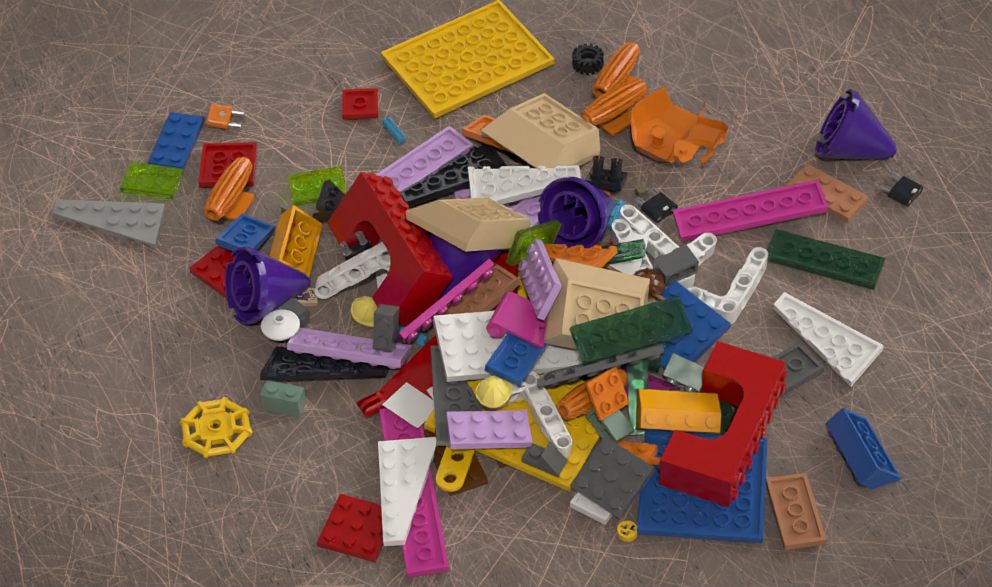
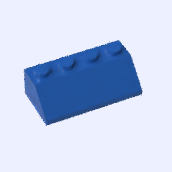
[826,408,901,489]

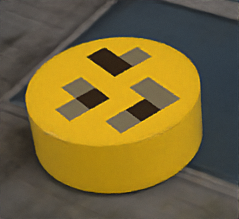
[617,521,638,542]

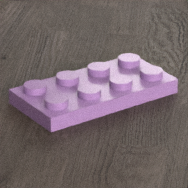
[446,410,532,449]

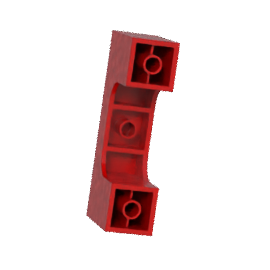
[327,172,453,327]
[659,341,788,507]

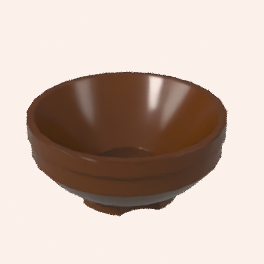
[633,267,665,295]

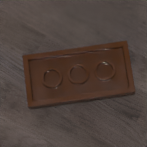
[424,430,488,496]

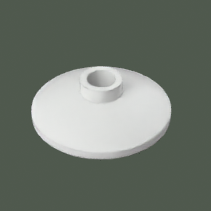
[261,309,300,341]

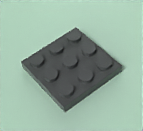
[570,436,656,520]

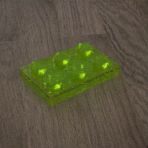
[120,162,184,200]
[287,166,348,206]
[506,220,561,266]

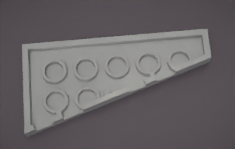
[53,199,166,249]

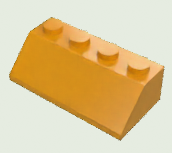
[269,205,323,277]
[636,389,721,434]

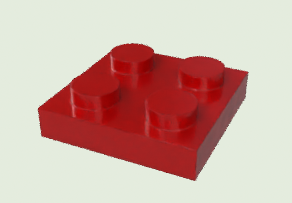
[342,88,378,120]

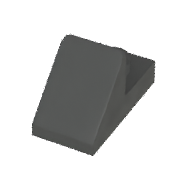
[521,442,567,477]

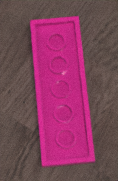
[398,259,494,344]

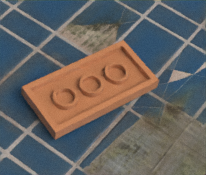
[786,164,869,223]
[445,264,521,315]
[766,473,826,550]

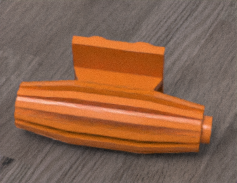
[592,42,641,97]
[581,78,648,137]
[203,157,255,221]
[556,366,629,421]

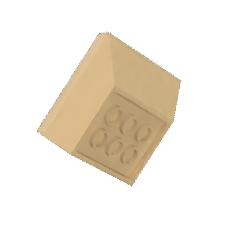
[481,93,600,168]
[406,198,530,251]
[544,258,650,360]

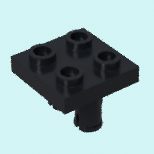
[585,155,628,193]
[312,179,345,222]

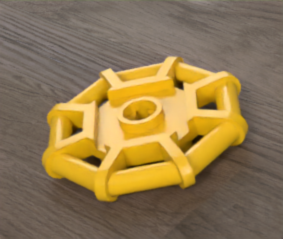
[179,397,253,459]

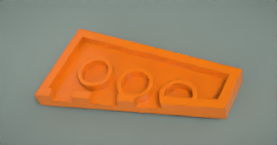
[544,244,618,268]

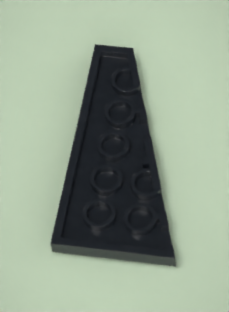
[400,142,507,207]
[260,346,389,380]

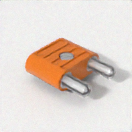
[207,104,245,130]

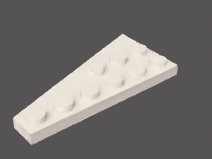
[468,165,582,204]
[773,292,884,387]

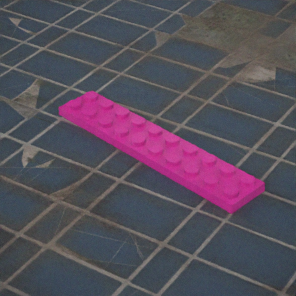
[379,408,449,578]

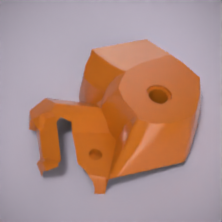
[631,87,729,164]

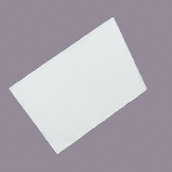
[382,382,434,428]

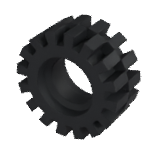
[572,43,604,75]

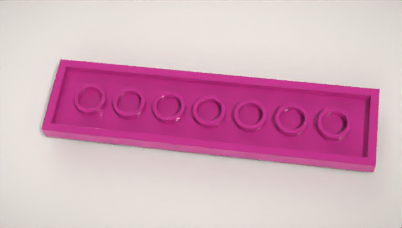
[673,180,828,242]

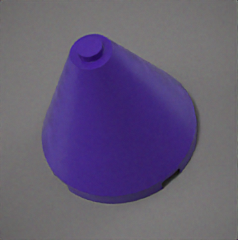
[815,89,897,159]
[538,176,613,248]
[428,231,502,300]
[225,247,310,324]

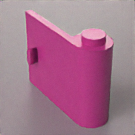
[486,292,547,348]

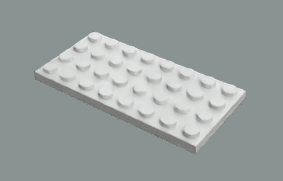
[433,311,602,382]

